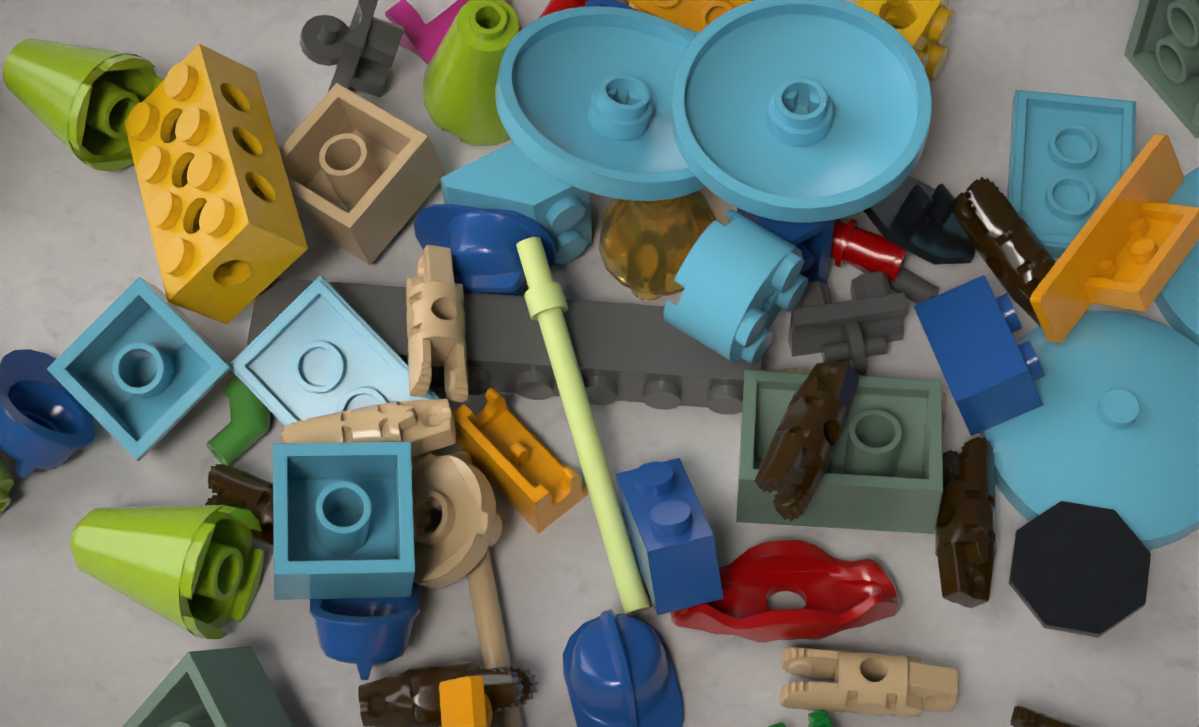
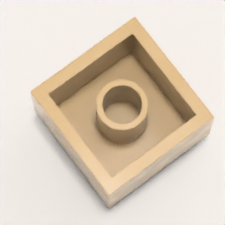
[279,83,446,265]

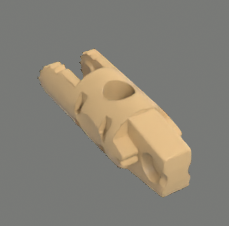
[406,245,468,403]
[280,398,456,458]
[780,647,959,717]

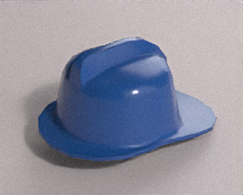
[414,204,555,296]
[0,349,95,478]
[310,582,420,680]
[563,609,684,727]

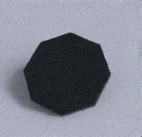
[863,176,976,265]
[1009,501,1151,638]

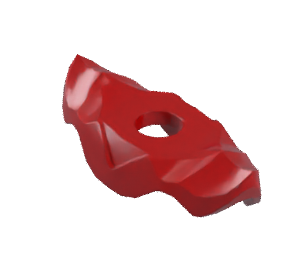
[670,540,901,643]

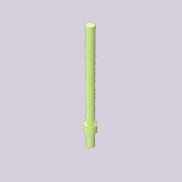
[516,237,650,615]

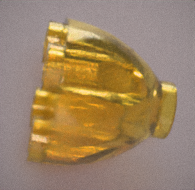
[599,190,718,301]

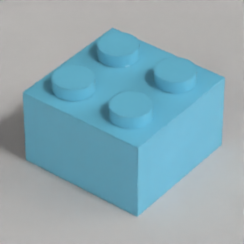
[273,442,415,600]

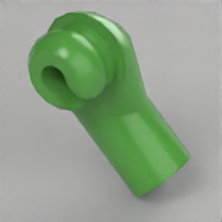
[206,375,271,466]

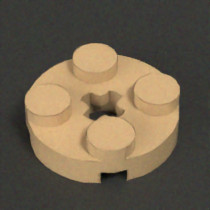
[411,453,502,590]

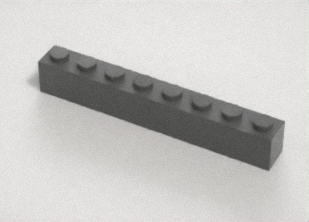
[247,278,762,415]

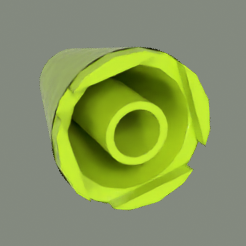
[423,0,522,146]
[3,39,164,172]
[70,505,264,639]

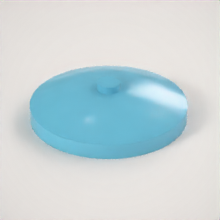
[671,0,932,223]
[495,6,706,201]
[980,311,1199,550]

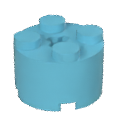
[664,210,808,365]

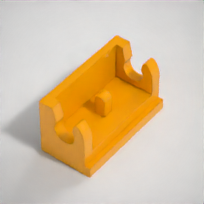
[453,388,588,534]

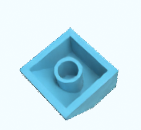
[440,142,592,264]
[47,277,232,461]

